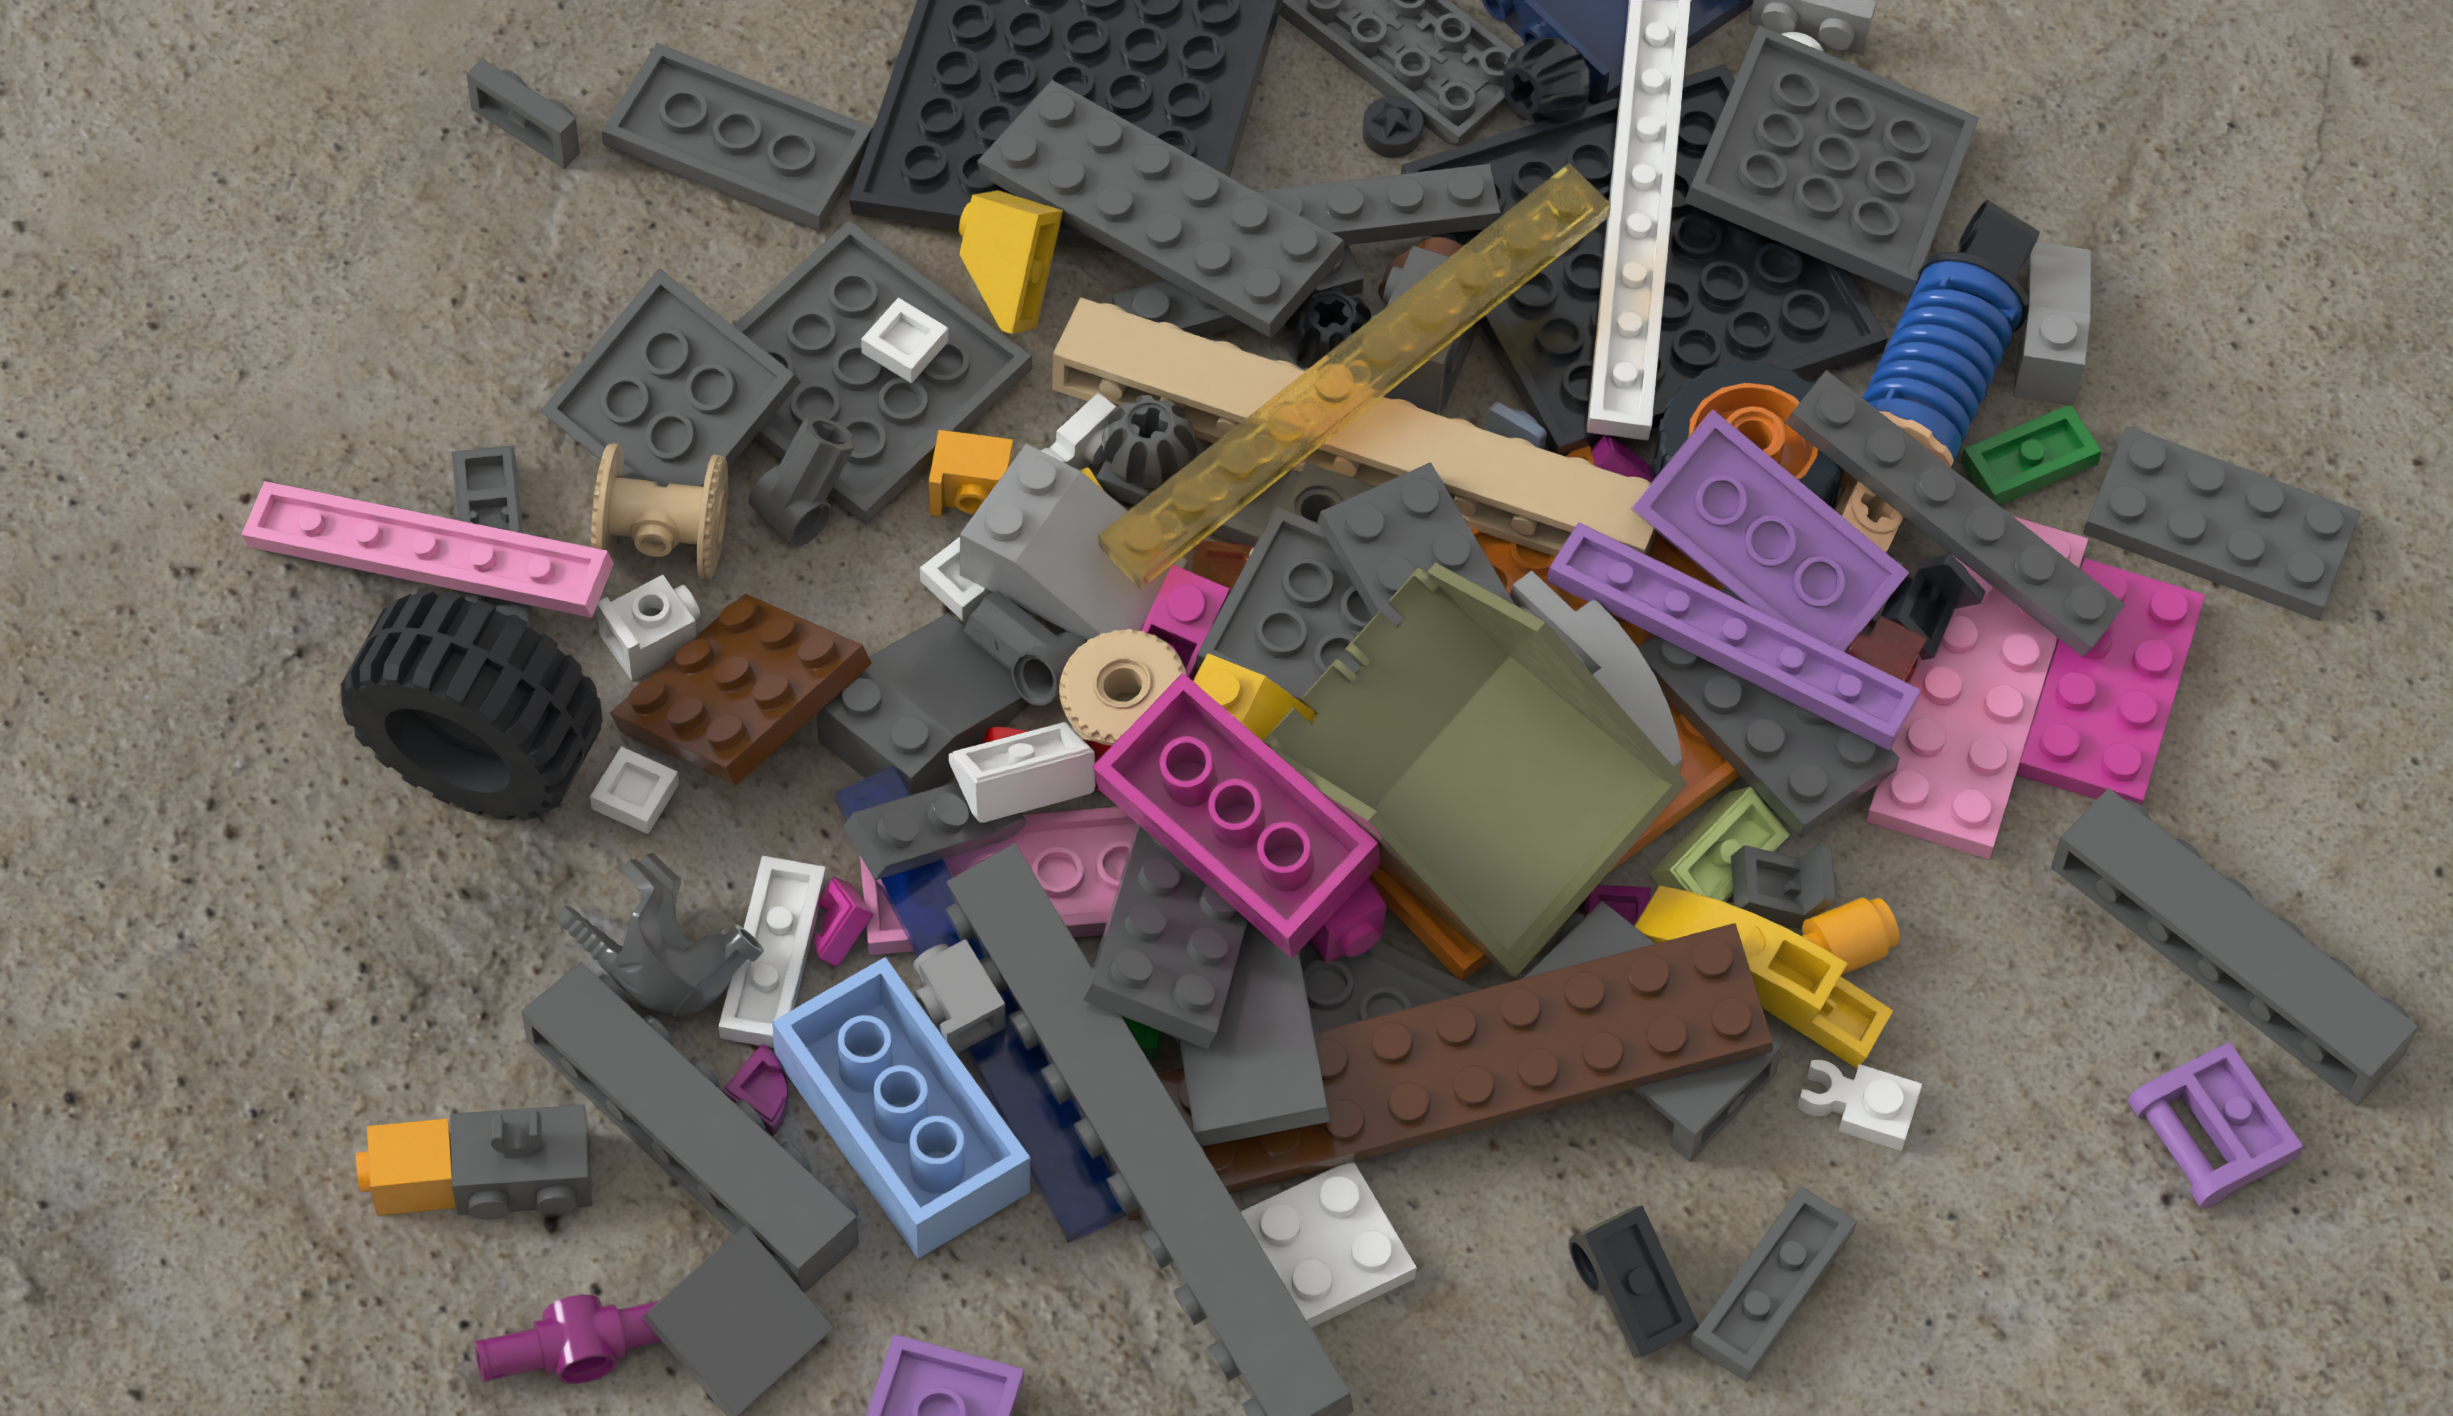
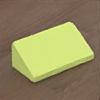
[1649,786,1790,902]

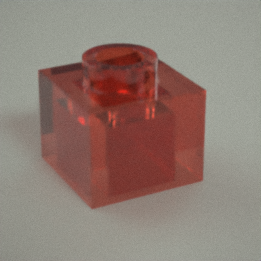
[1847,616,1927,684]

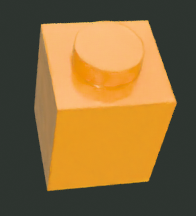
[356,1118,456,1216]

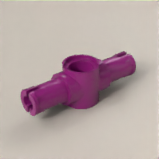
[474,1294,662,1384]

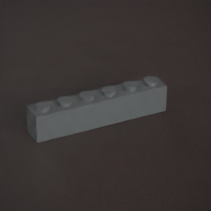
[2051,788,2418,1107]
[522,961,859,1293]

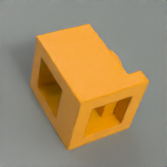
[929,430,1013,517]

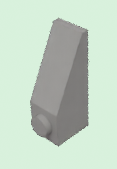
[2013,242,2091,406]

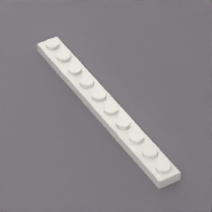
[1587,0,1691,440]

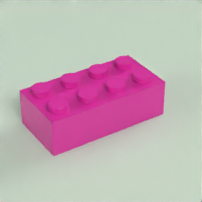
[1092,672,1381,959]

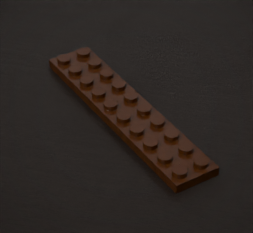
[1127,923,1773,1221]

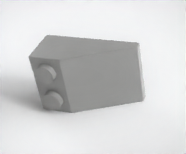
[960,444,1188,641]

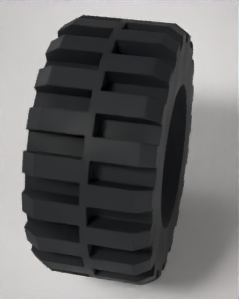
[340,591,603,820]

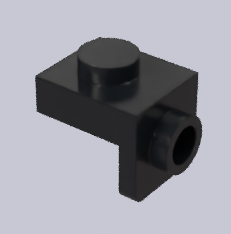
[1878,555,1985,662]

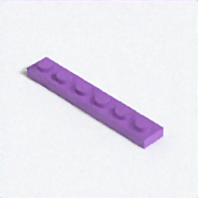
[1547,522,1921,751]

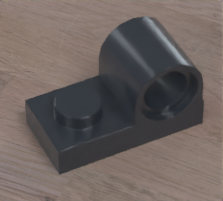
[1568,1205,1699,1358]

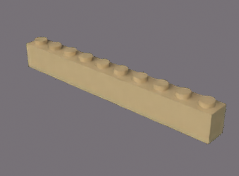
[1052,297,1659,557]

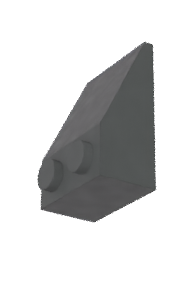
[817,613,1030,801]

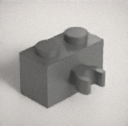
[450,1104,592,1220]

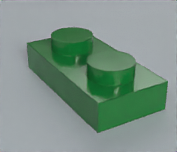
[1960,404,2102,505]

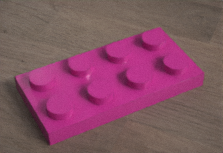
[2016,558,2205,806]

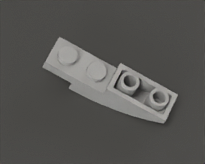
[1511,571,1682,772]

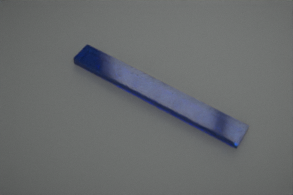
[835,766,1127,1243]

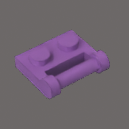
[2128,1042,2303,1209]

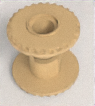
[591,443,728,580]
[1059,629,1186,746]

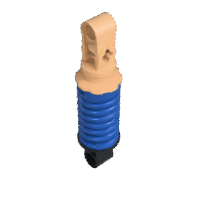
[1834,200,2040,553]

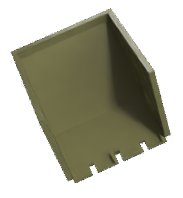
[1262,562,1687,978]

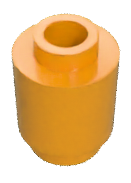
[1802,897,1900,976]

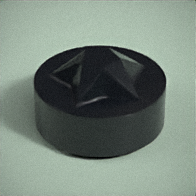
[1362,96,1423,157]

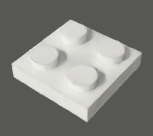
[1241,1162,1417,1328]

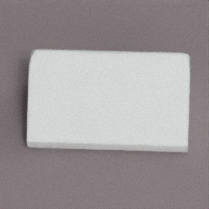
[949,722,1095,823]

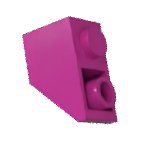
[1141,564,1231,681]

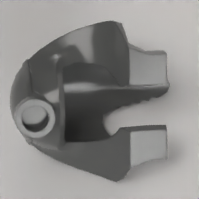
[558,853,764,1018]

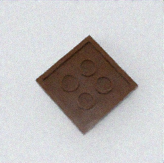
[610,594,872,786]

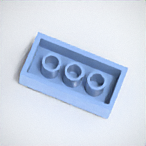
[772,957,1031,1259]

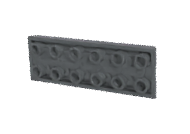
[1279,0,1515,144]

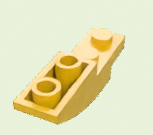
[1634,886,1894,1069]

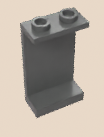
[1514,901,1782,1162]

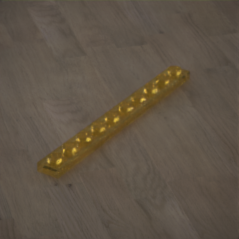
[1098,163,1611,590]

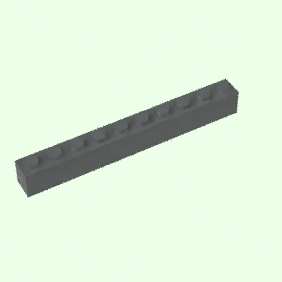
[944,843,1354,1416]

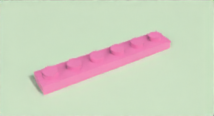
[241,481,614,618]

